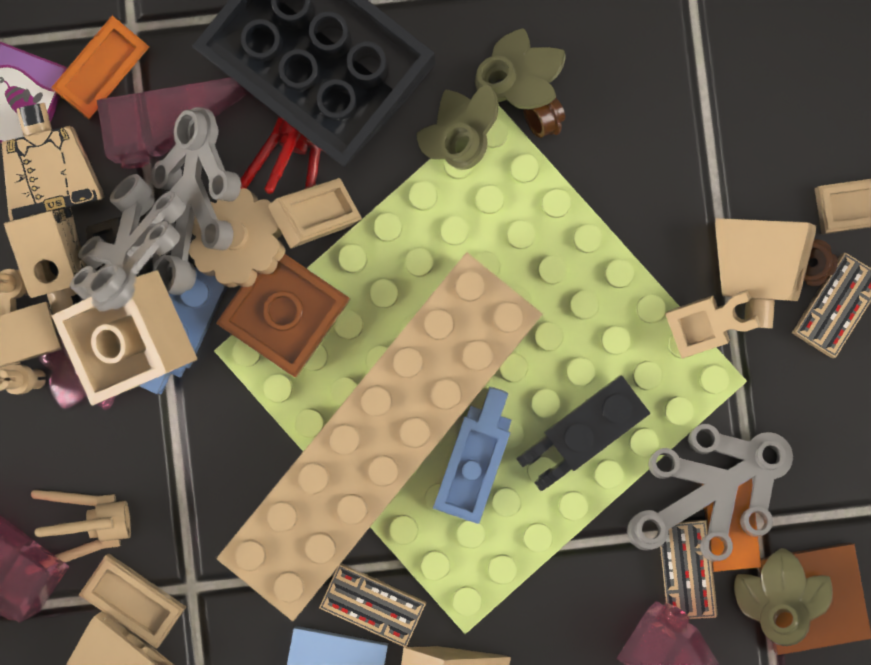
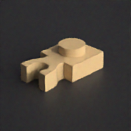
[665,290,760,358]

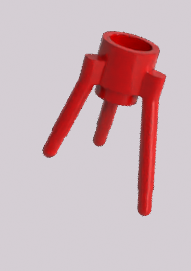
[240,118,321,194]

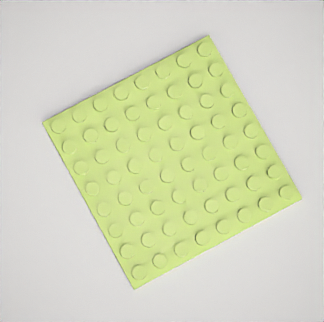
[214,105,747,634]

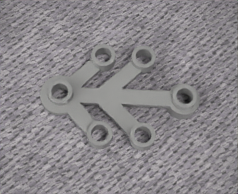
[145,107,241,295]
[70,174,186,311]
[627,424,793,562]

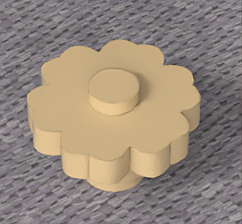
[189,188,285,287]

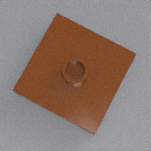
[216,254,351,378]
[759,542,871,655]

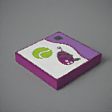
[0,42,67,144]

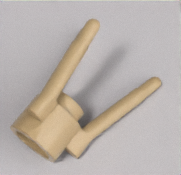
[28,490,131,574]

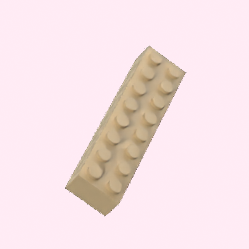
[216,252,543,621]

